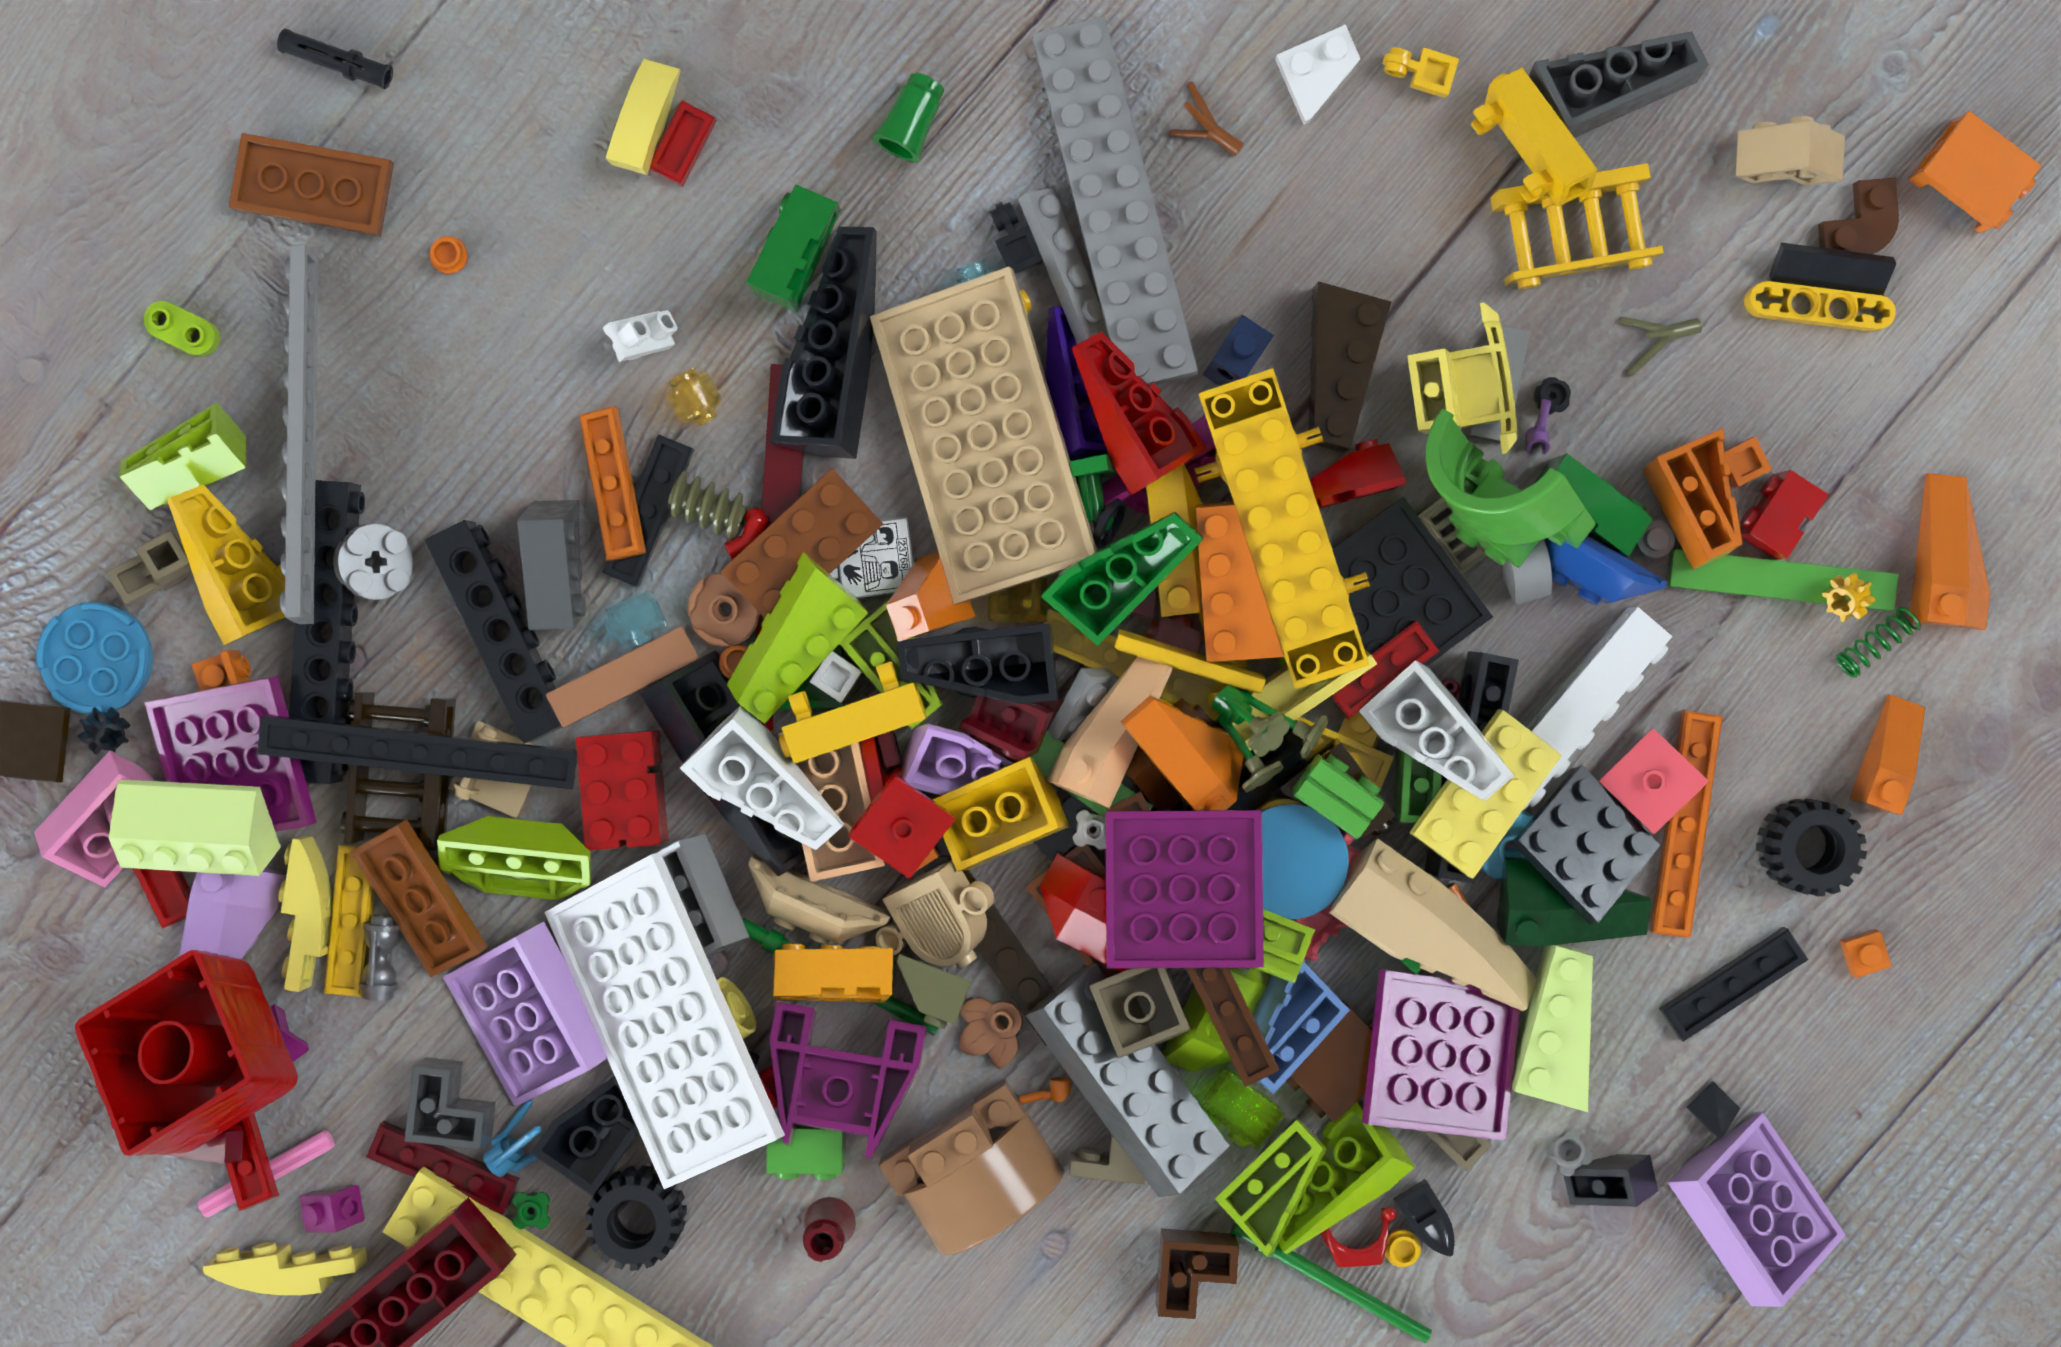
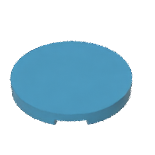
[36,602,153,714]
[1262,804,1349,919]

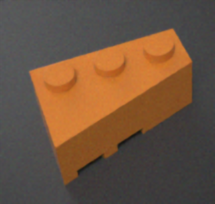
[1642,428,1743,570]

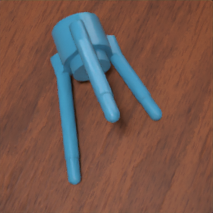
[483,1100,541,1177]

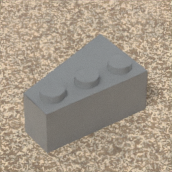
[657,834,749,958]

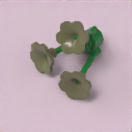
[1212,685,1328,792]

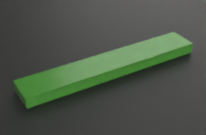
[1667,549,1899,611]

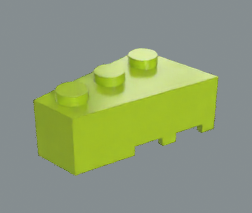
[1215,1120,1327,1257]

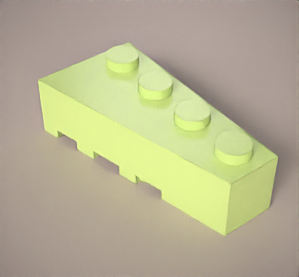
[1512,944,1593,1112]

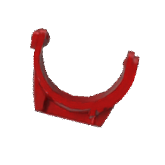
[1320,1207,1396,1267]

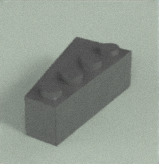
[1529,31,1709,138]

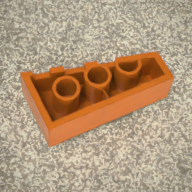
[1195,502,1284,662]

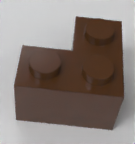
[1155,1228,1239,1319]

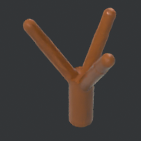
[1168,82,1244,156]

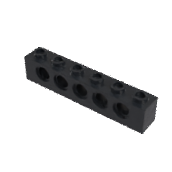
[424,520,562,744]
[1424,651,1519,884]

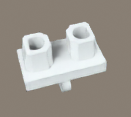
[603,310,678,362]

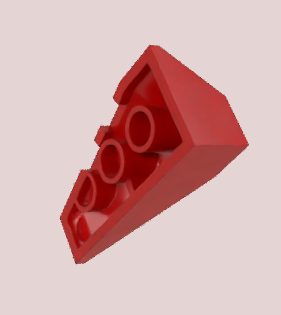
[1072,331,1207,495]
[1309,439,1406,509]

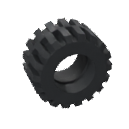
[1756,798,1867,897]
[585,1165,687,1271]

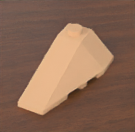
[1046,656,1173,809]

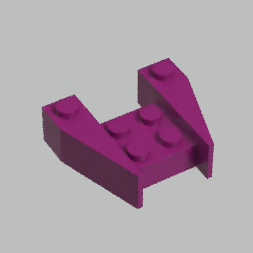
[769,1002,927,1159]

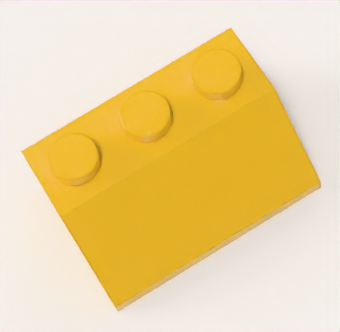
[933,757,1070,872]

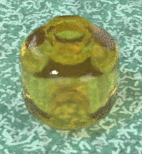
[665,367,722,426]

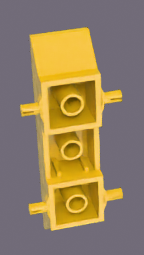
[1194,368,1370,689]

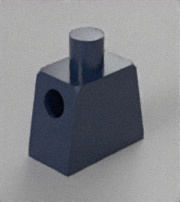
[1203,314,1274,386]

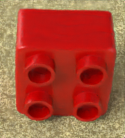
[75,950,298,1156]

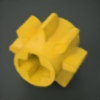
[1822,572,1876,622]

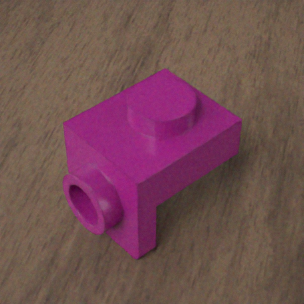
[299,1185,365,1233]

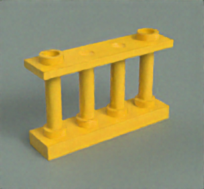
[1490,163,1664,290]

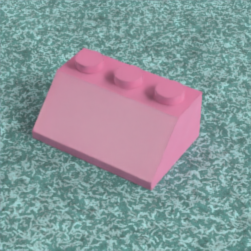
[34,750,156,888]

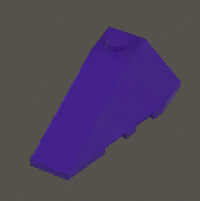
[1045,306,1109,461]

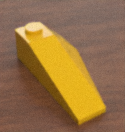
[167,485,285,645]

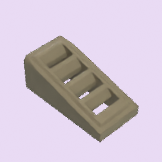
[1417,496,1487,574]

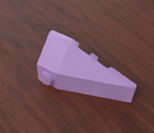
[179,867,287,959]

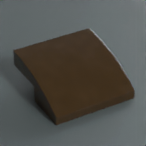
[0,699,71,783]

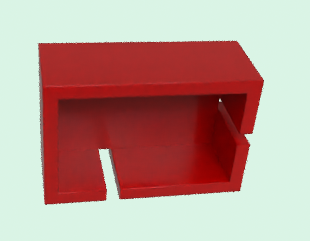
[576,730,669,850]

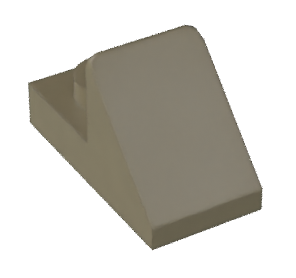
[1069,1132,1145,1185]

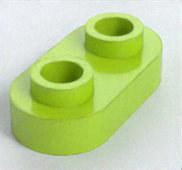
[144,301,220,357]

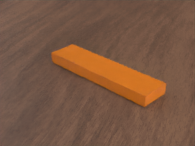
[579,406,646,561]

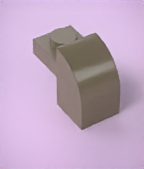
[106,530,192,607]

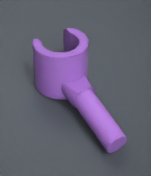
[1525,399,1551,454]

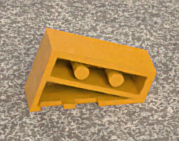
[772,944,893,1003]

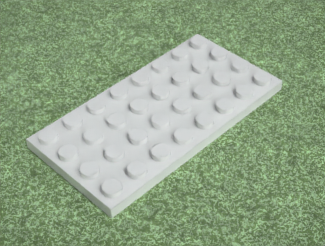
[544,852,785,1189]

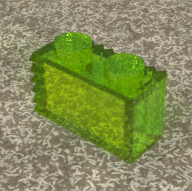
[1195,1064,1284,1150]

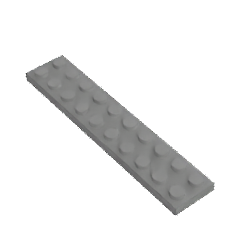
[1032,16,1198,385]

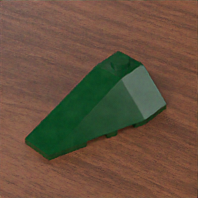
[1496,857,1651,946]

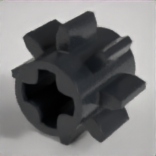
[78,707,130,755]

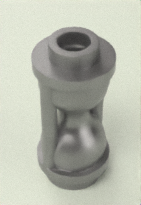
[359,914,400,1001]

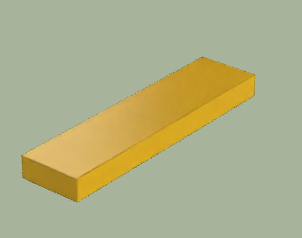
[1114,629,1266,694]
[324,844,375,997]

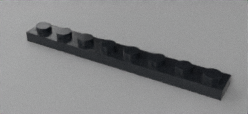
[257,714,577,789]

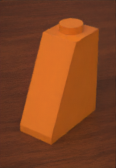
[886,550,975,642]

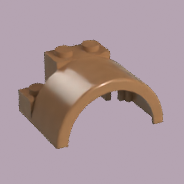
[879,1079,1064,1255]

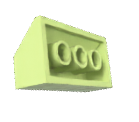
[109,779,281,876]

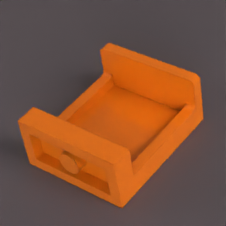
[1908,110,2042,233]

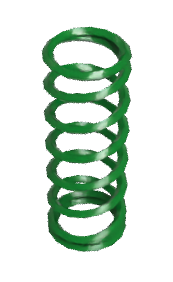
[1836,607,1921,678]

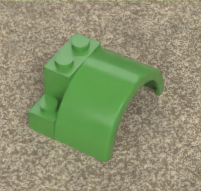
[1425,408,1596,568]

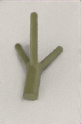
[1618,317,1702,377]

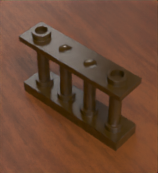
[340,692,456,850]

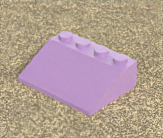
[443,922,607,1107]
[1668,1112,1846,1307]

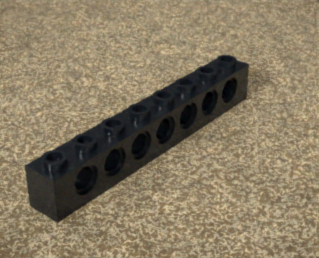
[289,480,365,784]

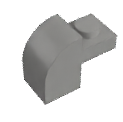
[1502,539,1552,605]

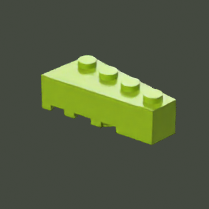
[727,552,868,724]

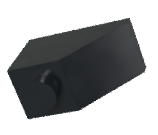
[1564,1154,1658,1207]

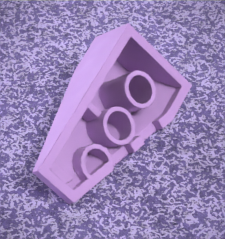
[901,724,1057,795]

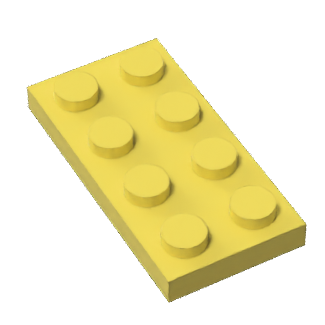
[1409,709,1562,879]

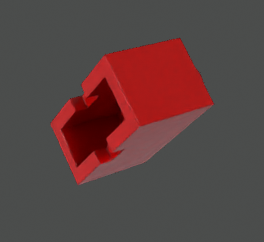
[1740,470,1829,560]

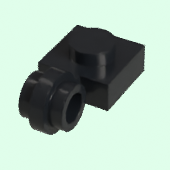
[989,201,1044,275]

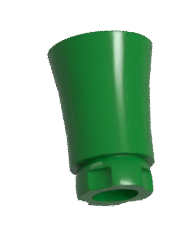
[872,72,944,163]

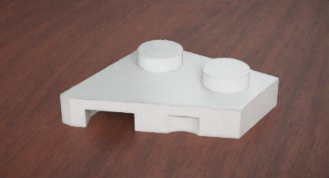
[1275,24,1360,125]

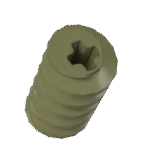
[667,470,752,540]

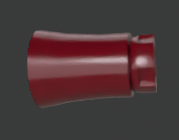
[803,1197,856,1262]

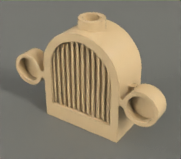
[876,859,994,969]

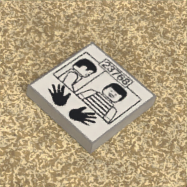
[838,517,914,599]

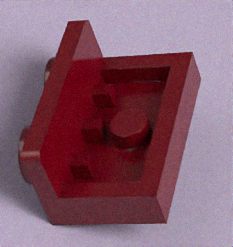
[959,695,1053,760]

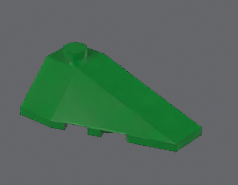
[1041,512,1203,646]

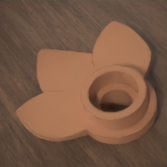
[959,997,1023,1069]

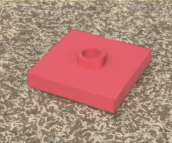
[1598,728,1709,834]

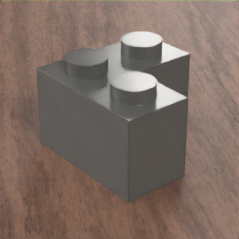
[404,1057,496,1150]

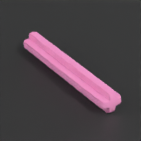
[197,1130,335,1217]

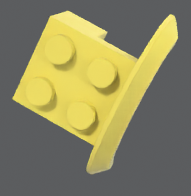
[1407,302,1518,454]

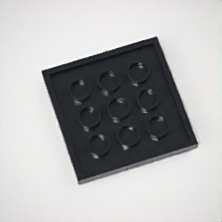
[1332,497,1493,666]

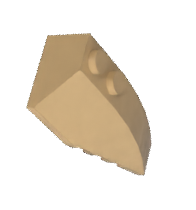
[1329,838,1537,1011]

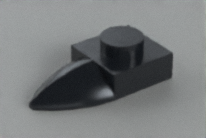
[1393,1179,1455,1257]

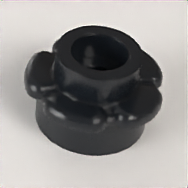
[1534,377,1571,414]

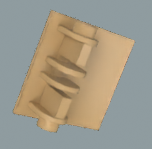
[448,720,534,819]

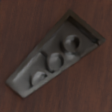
[1308,281,1391,453]

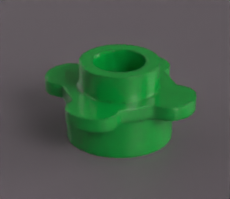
[512,1192,550,1230]

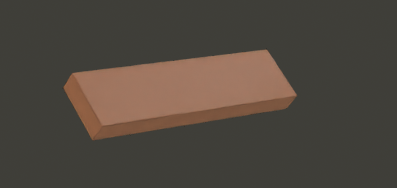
[545,626,699,729]

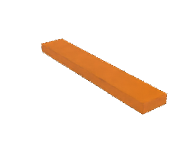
[1650,710,1723,938]

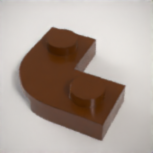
[1818,177,1899,254]

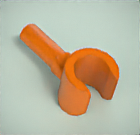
[1019,1077,1071,1104]

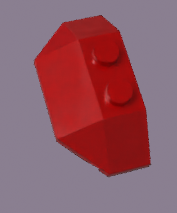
[1040,853,1131,972]

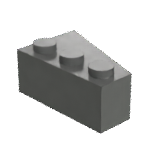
[517,500,586,630]

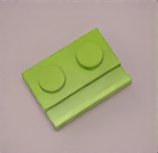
[1256,909,1315,983]

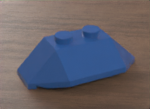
[1544,536,1668,605]

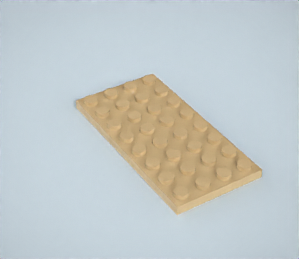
[870,266,1097,604]

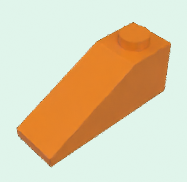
[1849,694,1926,815]

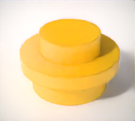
[1385,1229,1421,1267]

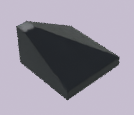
[1686,1081,1741,1139]

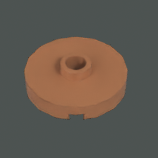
[687,573,762,647]

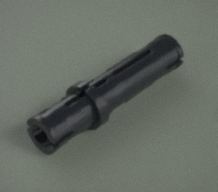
[277,28,393,89]

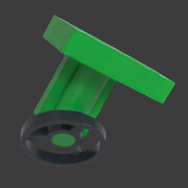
[1070,454,1127,549]

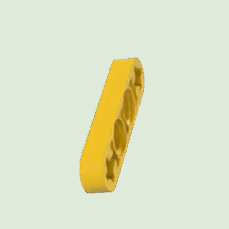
[1744,281,1896,332]

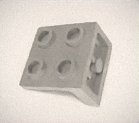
[1047,668,1119,740]

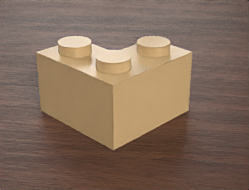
[1736,116,1845,186]

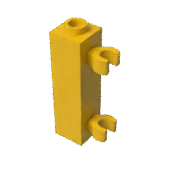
[1471,67,1598,207]
[778,662,928,764]

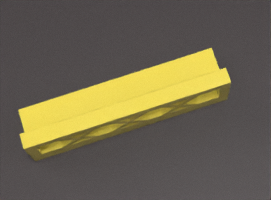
[1232,650,1377,751]

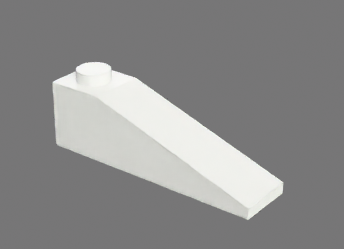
[1359,660,1515,801]
[680,705,844,850]

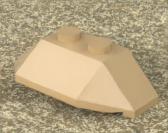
[748,854,891,945]

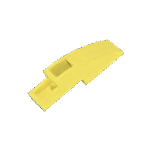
[278,835,333,992]
[203,1241,368,1295]

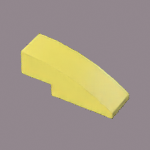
[606,59,681,175]

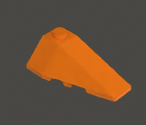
[1909,473,1990,630]
[1120,695,1243,811]

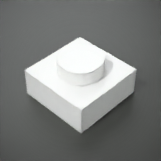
[810,651,863,703]

